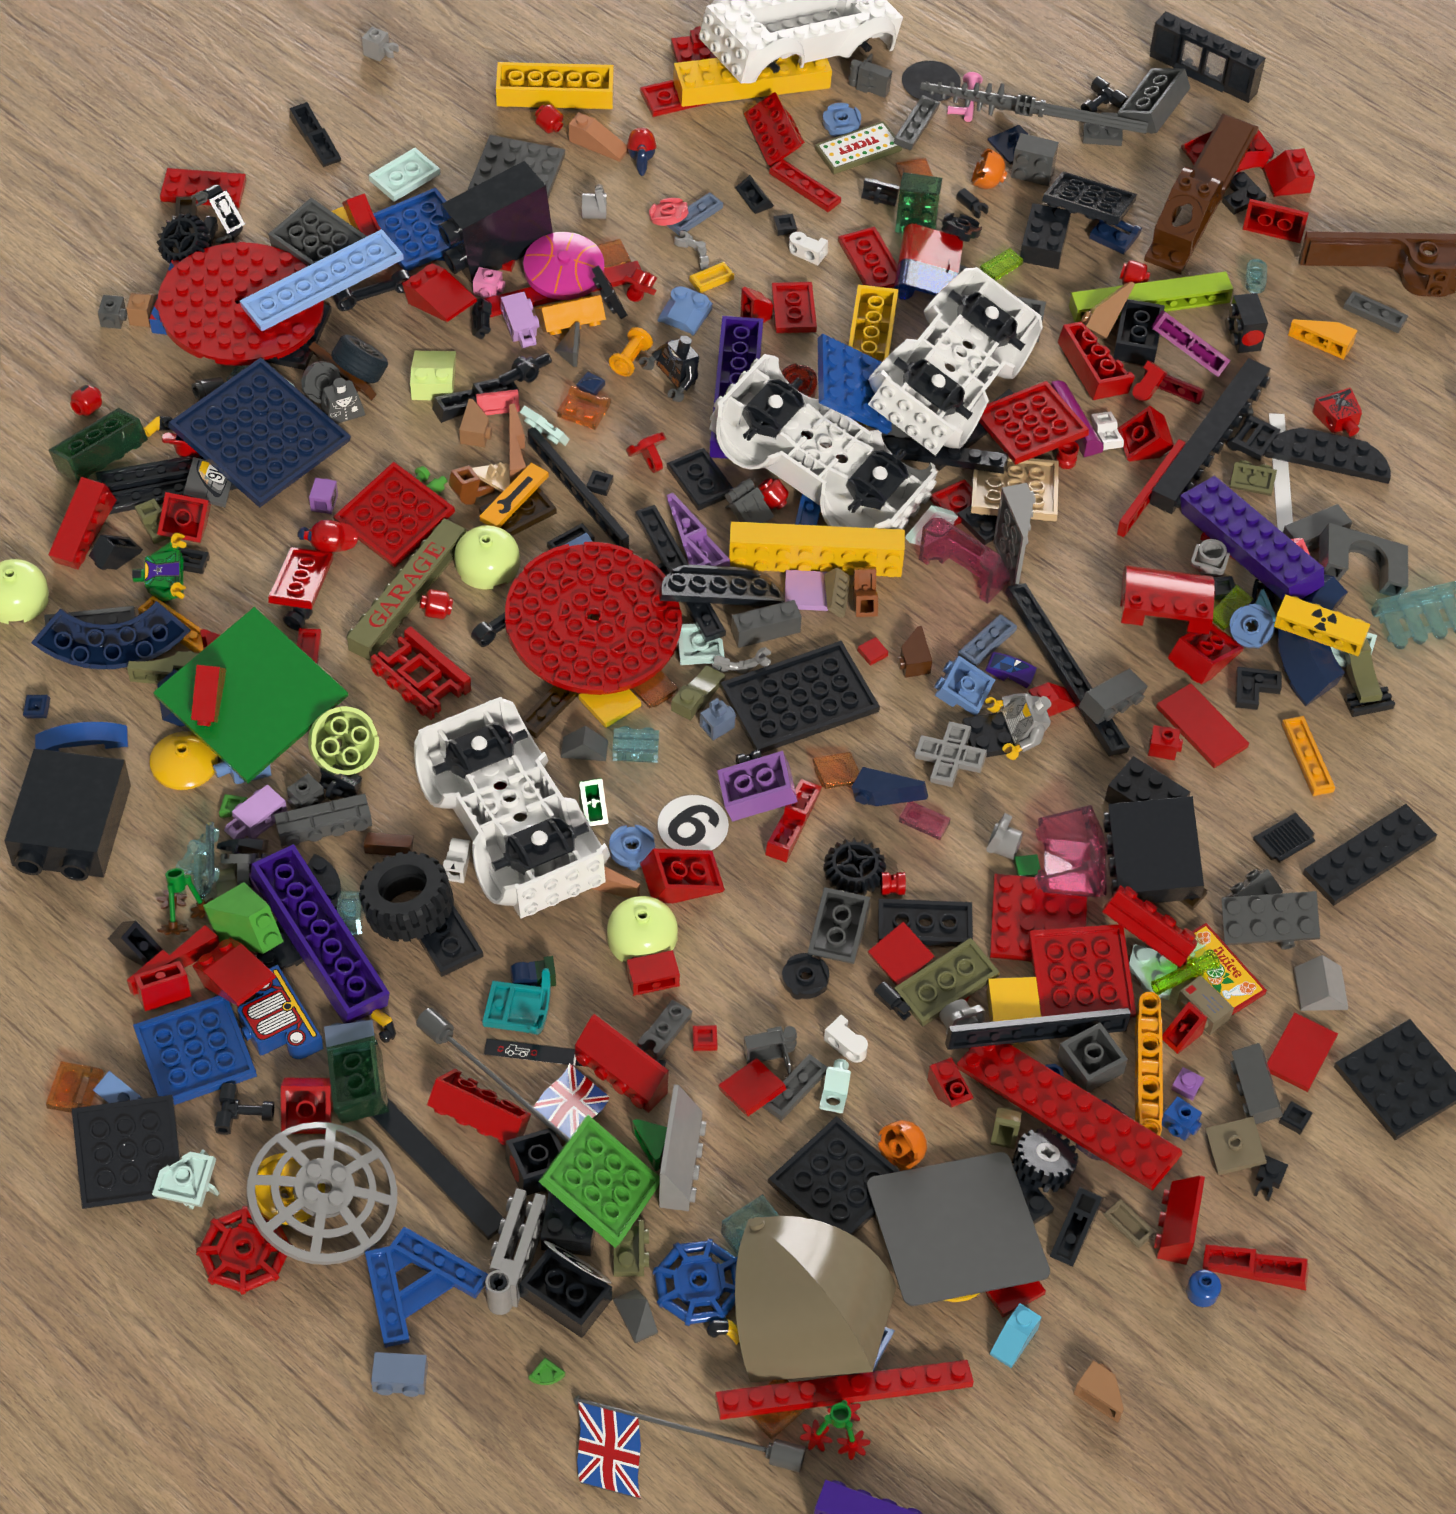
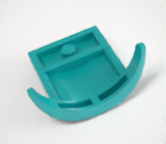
[482,968,551,1035]

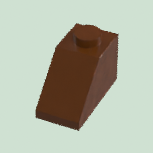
[897,626,933,678]

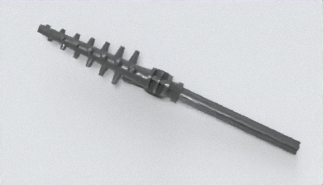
[920,81,1148,134]

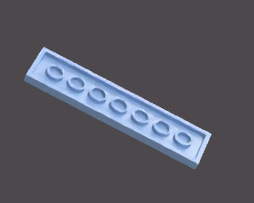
[240,229,404,332]

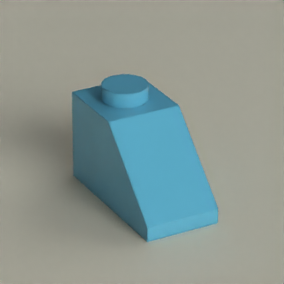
[990,1303,1042,1368]

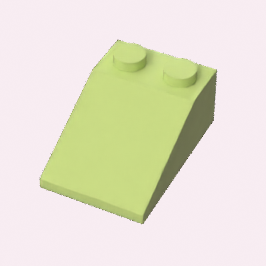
[410,351,456,400]

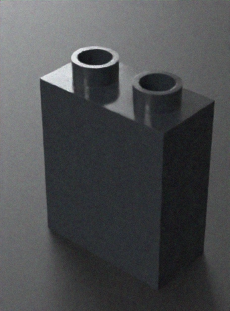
[438,161,553,284]
[4,749,131,881]

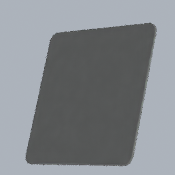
[867,1152,1050,1306]

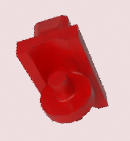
[623,268,657,302]

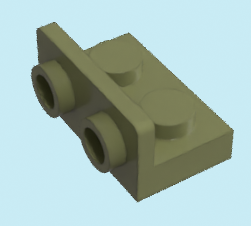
[1229,460,1277,496]
[614,1220,649,1277]

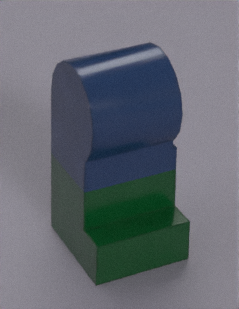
[510,956,556,987]

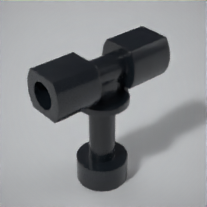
[1080,76,1129,112]
[215,1083,275,1135]

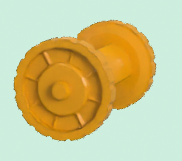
[609,327,653,377]

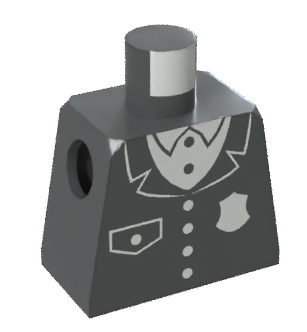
[321,378,366,424]

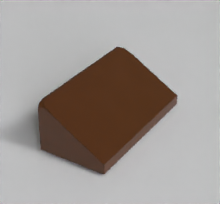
[364,832,414,856]

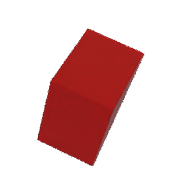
[1162,1002,1208,1054]

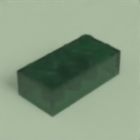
[48,408,148,482]

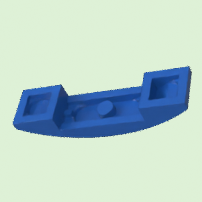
[35,722,128,752]

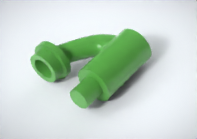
[415,466,448,495]

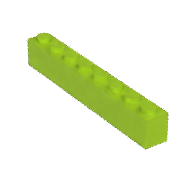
[1069,271,1233,323]

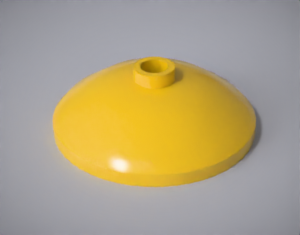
[150,731,219,790]
[255,1153,325,1225]

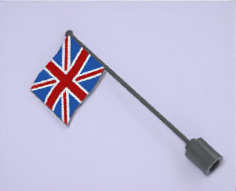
[416,1008,609,1142]
[574,1395,806,1499]

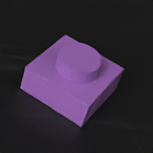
[1171,1067,1205,1101]

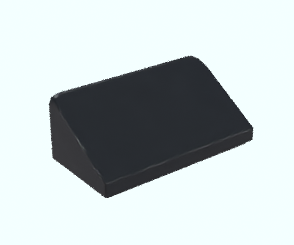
[735,175,774,214]

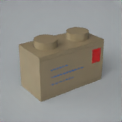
[1177,975,1234,1035]

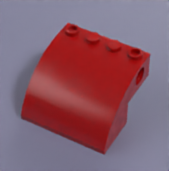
[1120,565,1215,635]

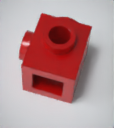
[1148,725,1183,761]

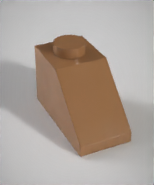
[126,292,158,327]
[459,399,492,448]
[1074,1360,1124,1423]

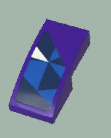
[985,652,1037,688]

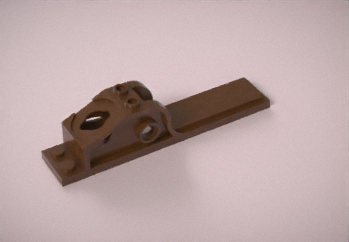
[1144,113,1259,275]
[1299,231,1456,297]

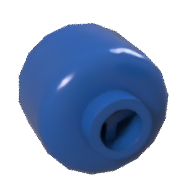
[1186,1269,1221,1308]

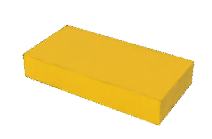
[689,262,734,293]

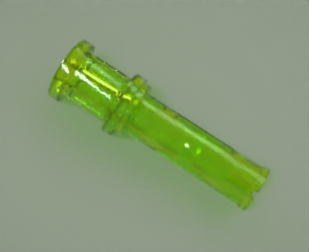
[1151,949,1220,995]

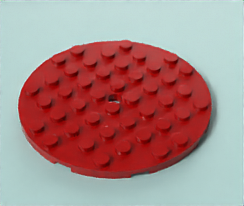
[157,242,324,366]
[505,542,682,695]

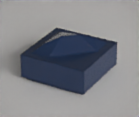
[576,372,605,398]
[23,695,51,718]

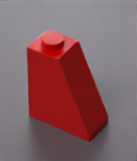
[191,665,226,726]

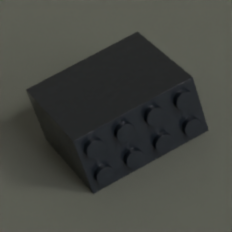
[1103,796,1204,903]

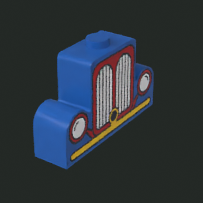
[238,965,324,1059]

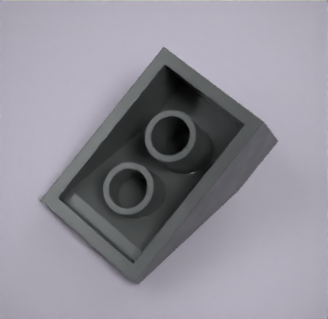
[808,887,870,964]

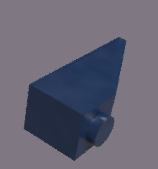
[852,767,928,806]

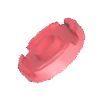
[649,198,688,226]

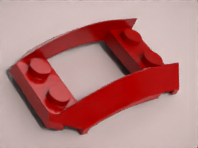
[1181,129,1274,173]

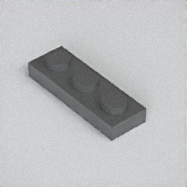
[1343,291,1408,333]
[763,1054,827,1121]

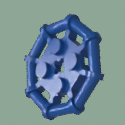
[652,1238,738,1326]

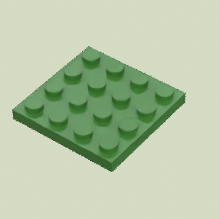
[538,1115,660,1248]

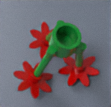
[799,1400,871,1460]

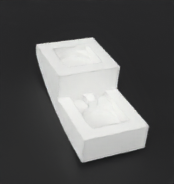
[1091,411,1124,450]

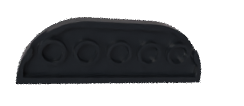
[1264,428,1391,484]
[659,565,785,606]
[256,854,342,971]

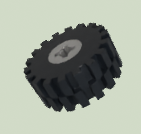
[1012,1129,1078,1193]

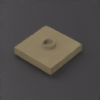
[1206,1117,1267,1175]

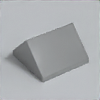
[1294,955,1348,1011]

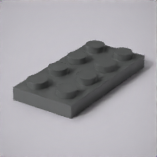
[1222,891,1320,945]

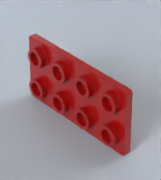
[744,92,805,167]

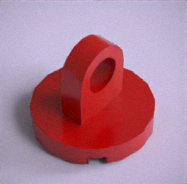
[626,432,667,473]

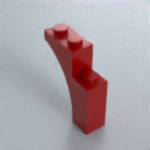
[342,193,391,267]

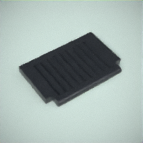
[1253,813,1315,863]

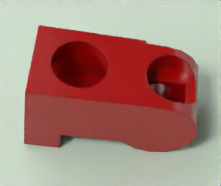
[1132,361,1168,401]

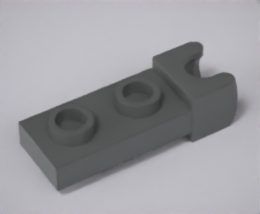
[637,1000,692,1062]

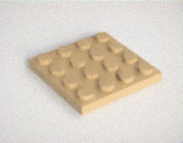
[971,457,1059,521]

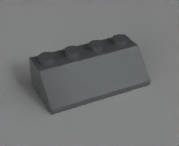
[1117,68,1190,134]

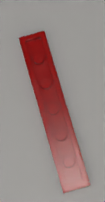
[1117,439,1186,537]

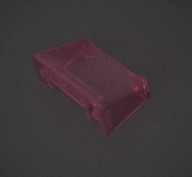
[919,518,1010,604]
[1035,805,1107,898]

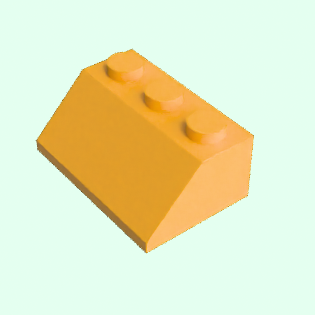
[535,295,606,335]

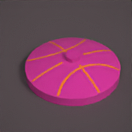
[523,232,604,300]

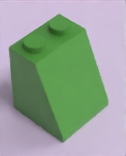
[203,882,284,954]

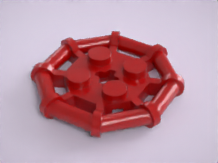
[196,1206,292,1295]

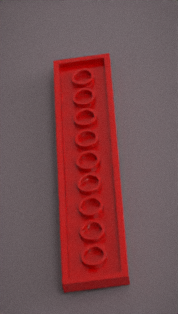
[956,1044,1183,1191]

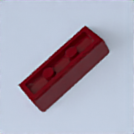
[1144,369,1205,405]

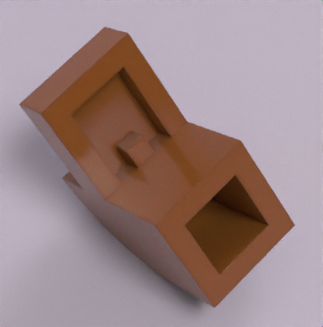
[449,465,495,505]
[853,567,878,617]

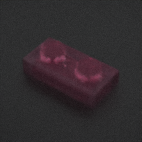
[899,801,951,840]

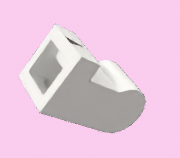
[789,232,828,266]
[443,838,471,883]
[824,1015,868,1063]

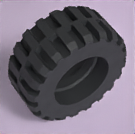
[359,851,454,942]

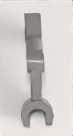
[674,231,709,271]
[712,647,771,674]

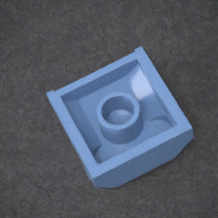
[658,286,712,335]

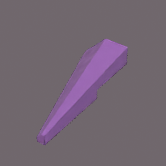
[667,493,730,567]

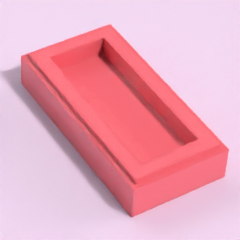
[476,389,520,415]

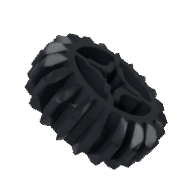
[157,213,211,264]
[823,837,886,896]

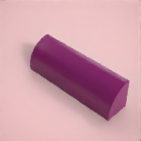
[1152,310,1231,377]
[1051,381,1103,457]

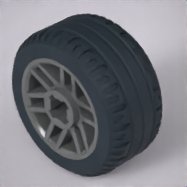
[331,335,388,383]

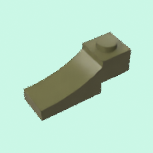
[1342,638,1383,703]
[127,651,199,684]
[671,665,725,721]

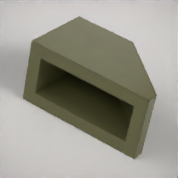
[990,1107,1022,1149]

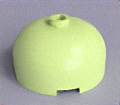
[454,525,520,589]
[0,559,49,624]
[308,706,379,776]
[607,896,678,962]

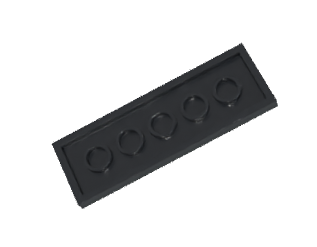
[1303,804,1437,906]

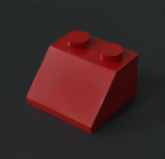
[1263,148,1315,197]
[1117,406,1174,461]
[157,492,211,543]
[281,1078,334,1134]

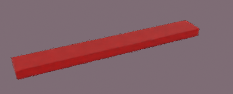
[484,261,642,318]

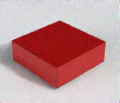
[857,637,889,666]
[693,1025,718,1051]

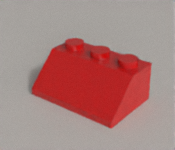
[1243,199,1309,244]
[1154,1175,1205,1265]

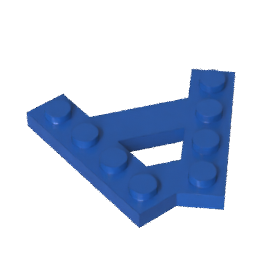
[365,1227,488,1348]

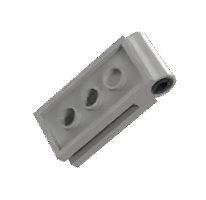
[485,1188,546,1315]

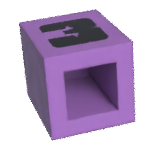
[309,478,338,514]

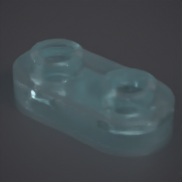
[1245,259,1267,294]

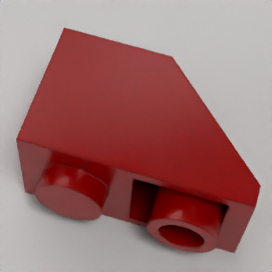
[927,1057,973,1108]

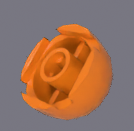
[971,148,1007,189]
[878,1120,927,1171]

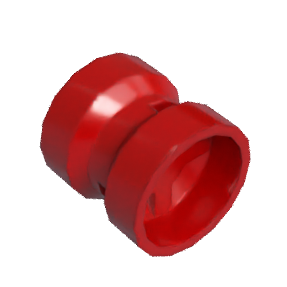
[1055,441,1079,469]
[881,872,906,895]

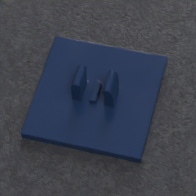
[988,125,1029,164]

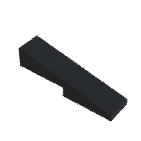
[289,102,341,167]
[432,378,519,423]

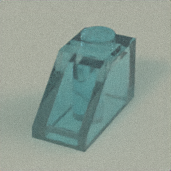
[337,891,364,934]

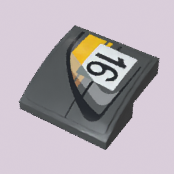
[183,457,232,507]

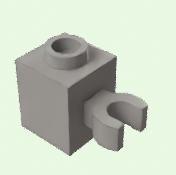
[362,27,399,62]

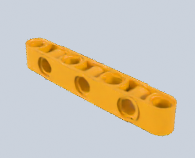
[1135,992,1163,1136]

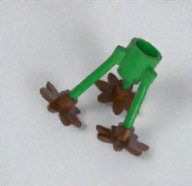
[156,868,213,935]

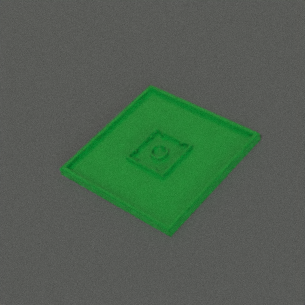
[153,607,348,784]

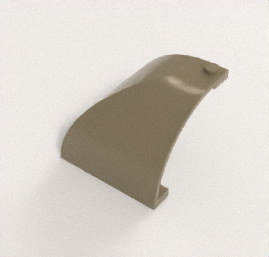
[735,1216,897,1382]

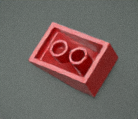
[402,263,477,322]
[1168,623,1244,685]
[640,848,725,904]
[192,938,276,1006]

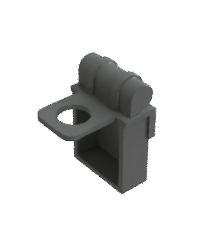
[848,54,892,98]
[725,479,775,523]
[744,1026,797,1075]

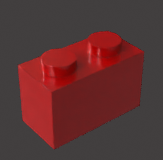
[627,950,680,996]
[134,961,191,1011]

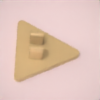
[472,462,510,492]

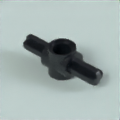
[499,353,552,386]

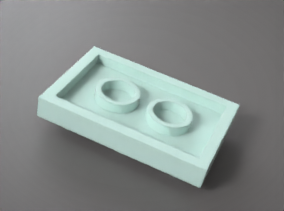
[369,148,440,202]

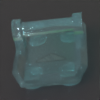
[175,822,220,899]

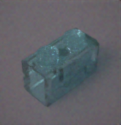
[613,726,659,763]

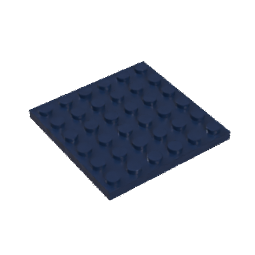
[169,358,351,508]

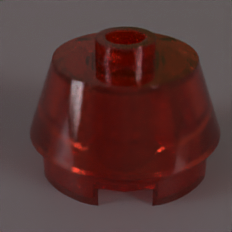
[782,363,817,398]

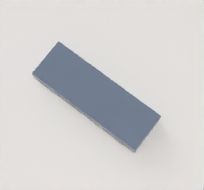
[667,192,723,236]
[958,614,1017,667]

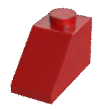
[740,287,773,323]
[1028,682,1076,717]

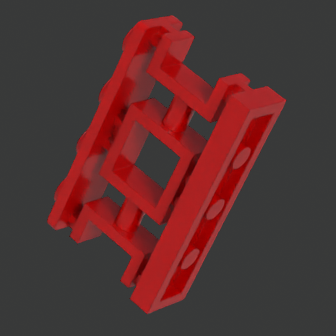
[371,626,472,720]

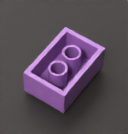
[717,751,798,822]

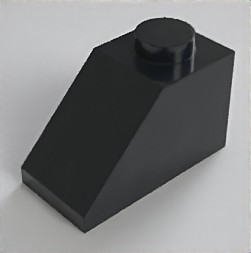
[89,534,143,570]
[108,921,163,967]

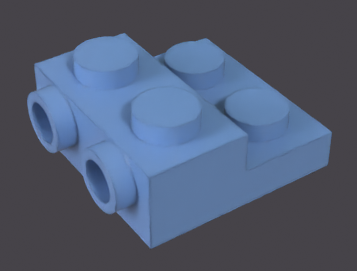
[934,656,995,716]

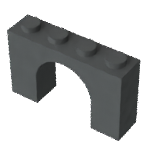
[1319,523,1408,598]

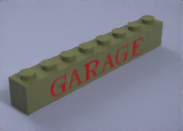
[346,518,466,661]

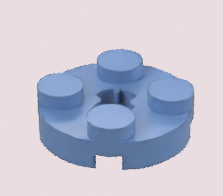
[822,103,861,137]
[1230,604,1274,649]
[609,825,655,871]

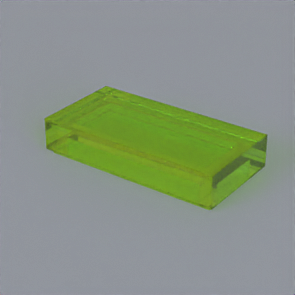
[980,248,1023,281]
[1213,585,1253,631]

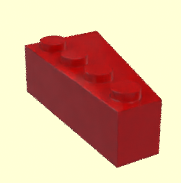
[1058,321,1135,400]
[48,477,117,570]

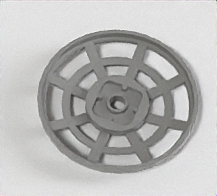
[246,1122,397,1265]

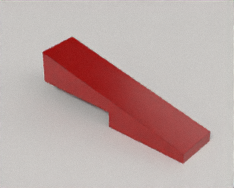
[765,779,822,863]
[127,925,219,995]
[1203,1244,1309,1291]

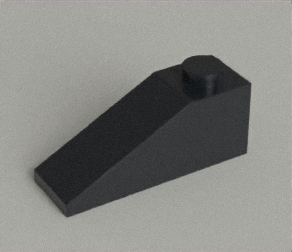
[1050,1187,1104,1267]

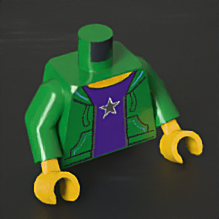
[132,533,187,602]

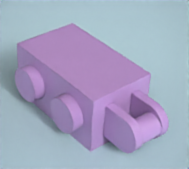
[500,292,539,349]
[224,784,287,839]

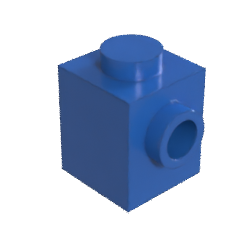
[1162,1096,1202,1141]

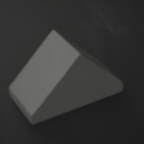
[561,726,608,761]

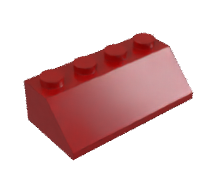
[575,1014,669,1113]

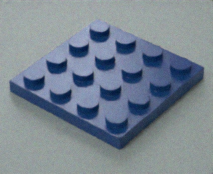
[374,188,449,271]
[817,333,892,435]
[133,996,257,1105]

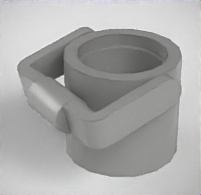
[582,184,607,219]
[1191,539,1230,577]
[986,813,1023,860]
[939,999,986,1034]

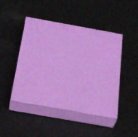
[785,570,828,611]

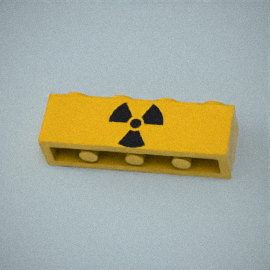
[1274,594,1370,657]

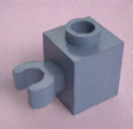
[700,698,736,741]

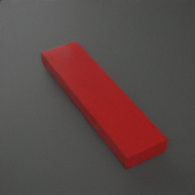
[769,159,841,212]

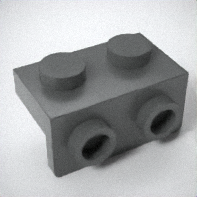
[1226,869,1283,897]

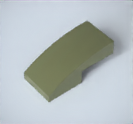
[134,499,171,544]

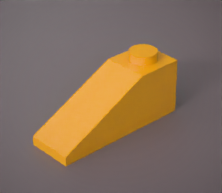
[1288,319,1358,360]

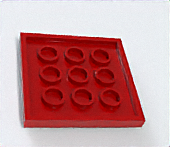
[979,381,1089,465]
[333,462,455,568]
[990,874,1087,962]
[1028,924,1136,1018]

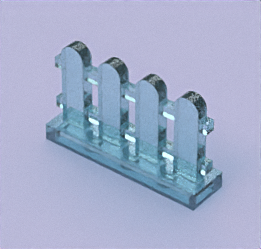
[1371,581,1456,649]

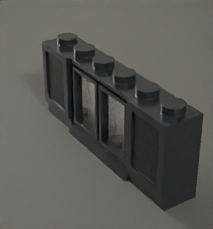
[1150,11,1266,103]

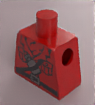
[1312,388,1362,436]

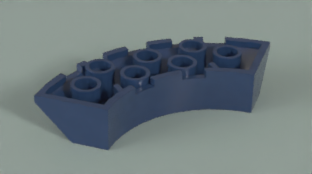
[1277,574,1348,707]
[31,601,191,669]

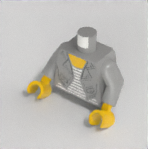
[985,693,1051,760]

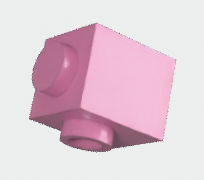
[473,267,505,298]

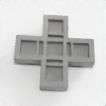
[915,721,987,787]

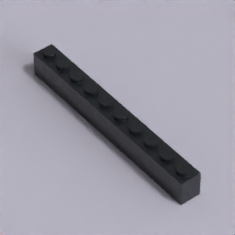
[1149,358,1271,514]

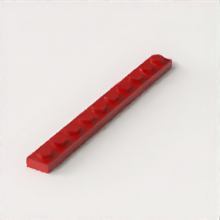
[715,1360,974,1420]

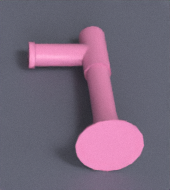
[947,72,983,122]

